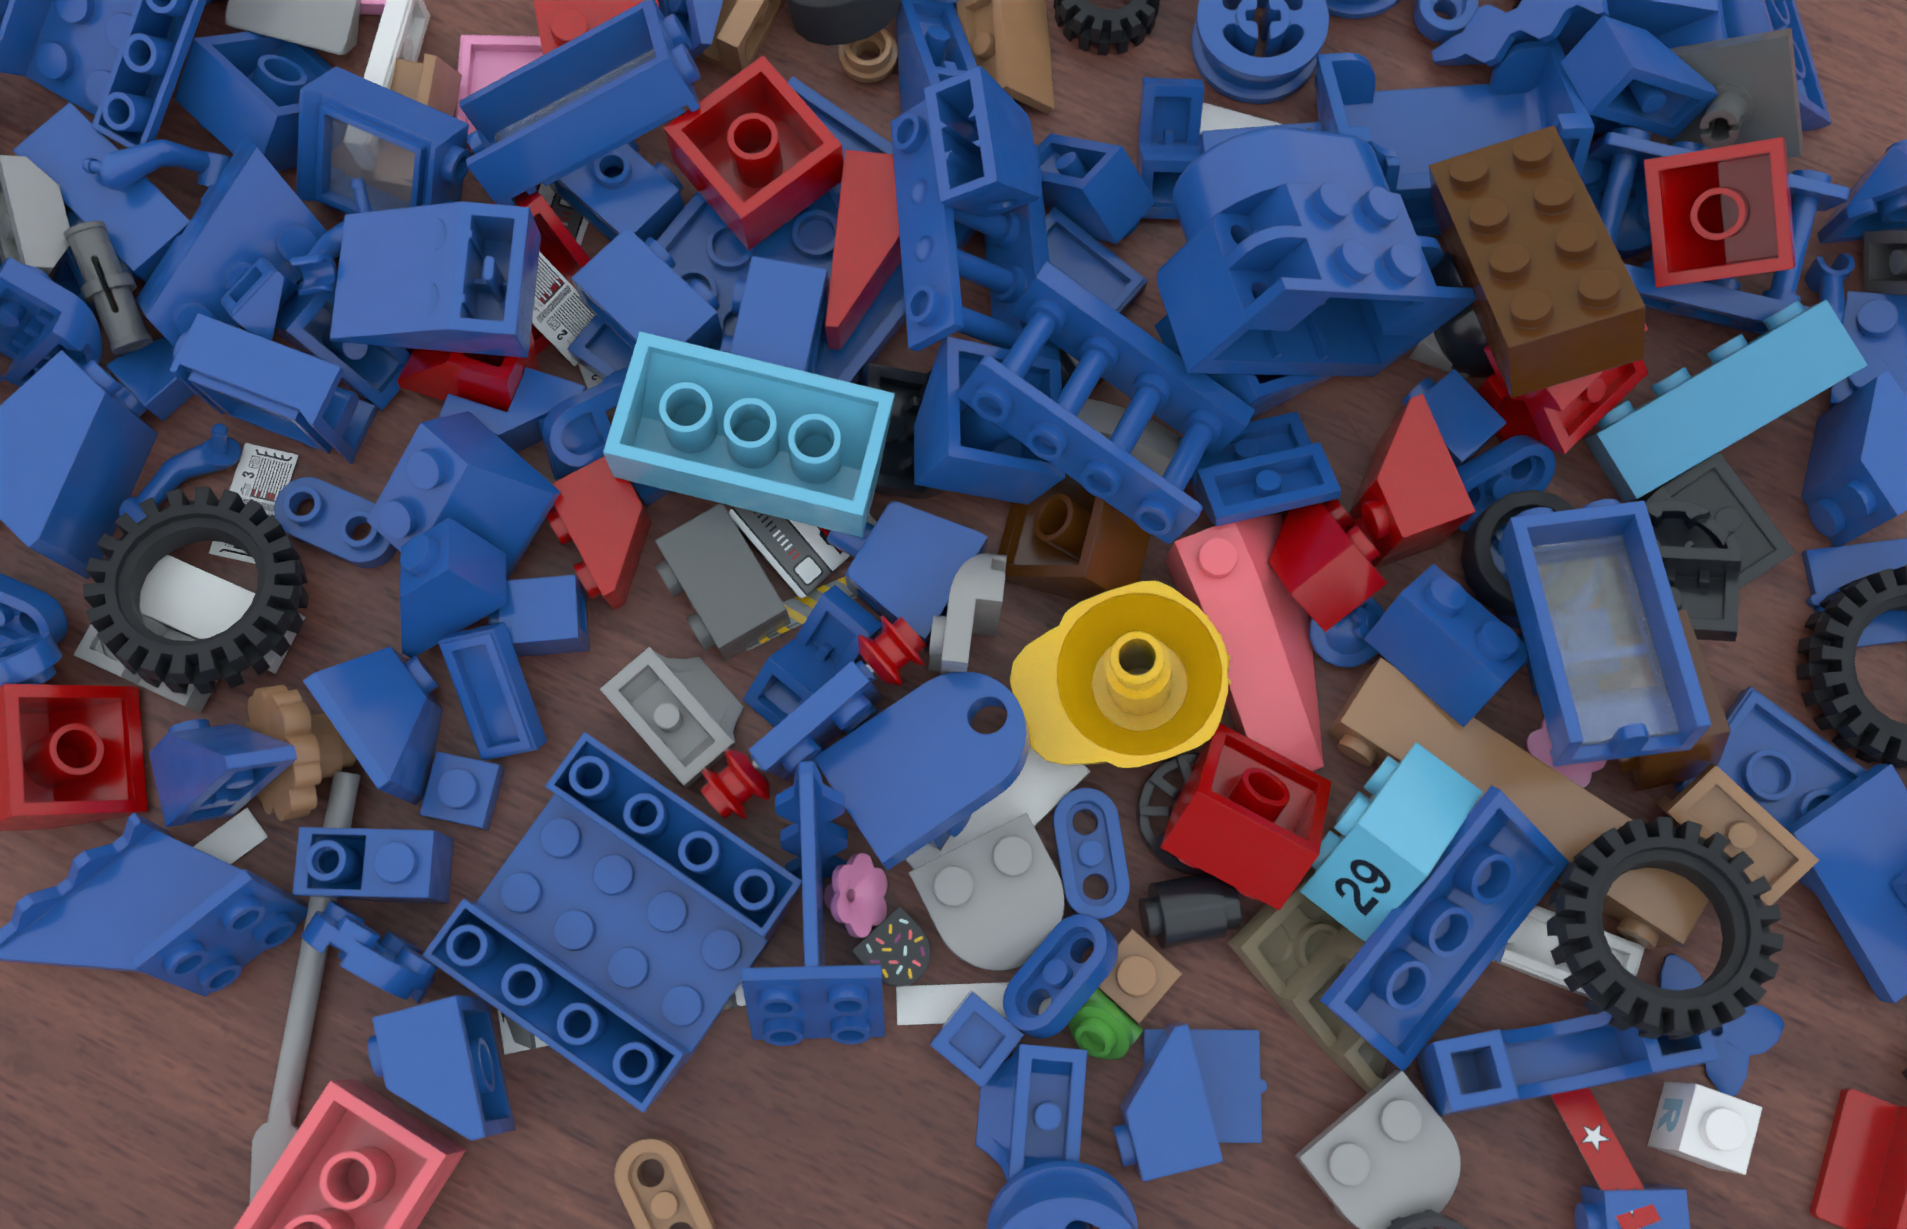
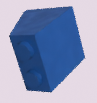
[0,350,158,580]

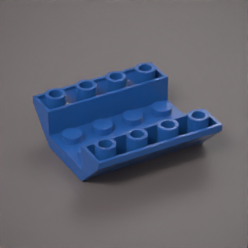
[0,0,207,148]
[422,732,802,1113]

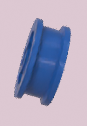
[1191,0,1329,104]
[986,1161,1138,1229]

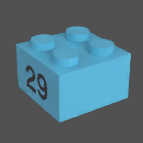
[1300,742,1483,942]

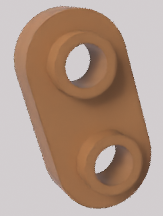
[614,1137,716,1229]

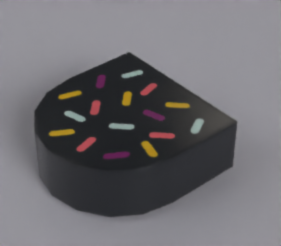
[852,906,931,987]

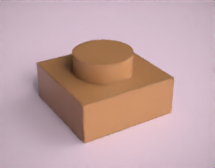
[1098,929,1182,1024]

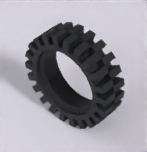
[83,487,309,694]
[1796,565,1907,768]
[1547,817,1783,1040]

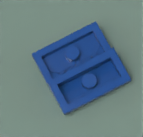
[1178,411,1341,526]

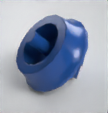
[1309,597,1384,667]

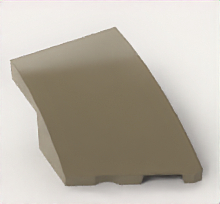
[1228,867,1387,1093]

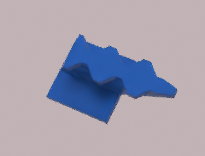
[1432,0,1728,67]
[741,761,885,1046]
[0,812,308,997]

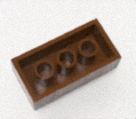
[1429,125,1645,398]

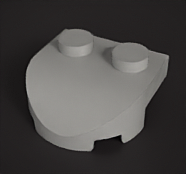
[928,553,1007,675]
[909,812,1064,971]
[1294,1070,1461,1229]

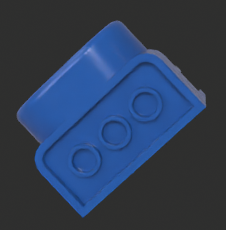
[1157,127,1477,377]

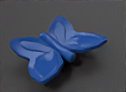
[1659,954,1785,1096]

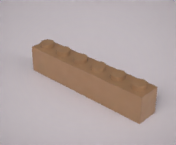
[1327,658,1709,950]

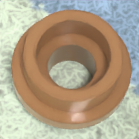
[838,28,898,83]

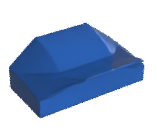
[976,1044,1087,1182]

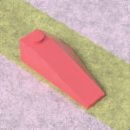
[1165,514,1324,772]

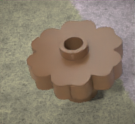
[244,685,356,821]

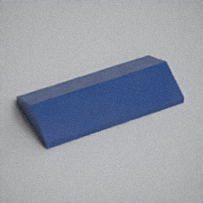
[1320,785,1570,1072]

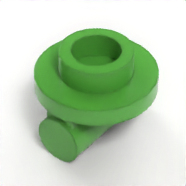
[1068,988,1143,1060]

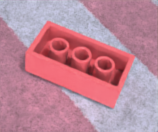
[234,1079,466,1229]

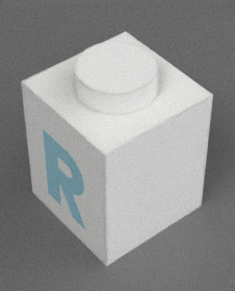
[1648,1082,1763,1175]

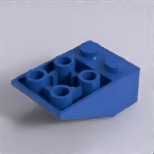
[330,201,541,358]

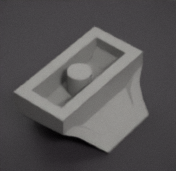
[0,155,70,275]
[600,647,744,789]

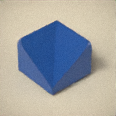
[220,256,298,341]
[107,337,195,421]

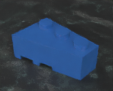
[136,135,327,347]

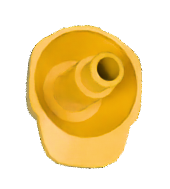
[1010,580,1231,768]

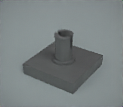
[1667,28,1804,158]

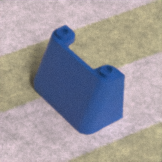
[1314,39,1595,236]

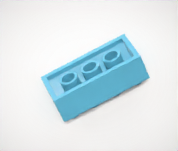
[603,331,895,538]

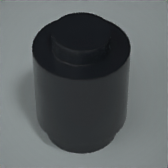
[1139,873,1241,949]

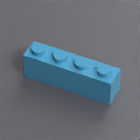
[1584,299,1867,502]

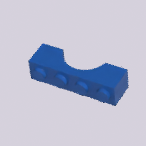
[1416,1011,1720,1117]

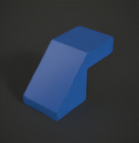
[1137,78,1205,219]
[439,367,587,453]
[742,585,882,727]

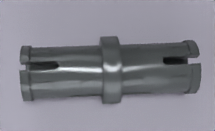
[63,221,153,354]

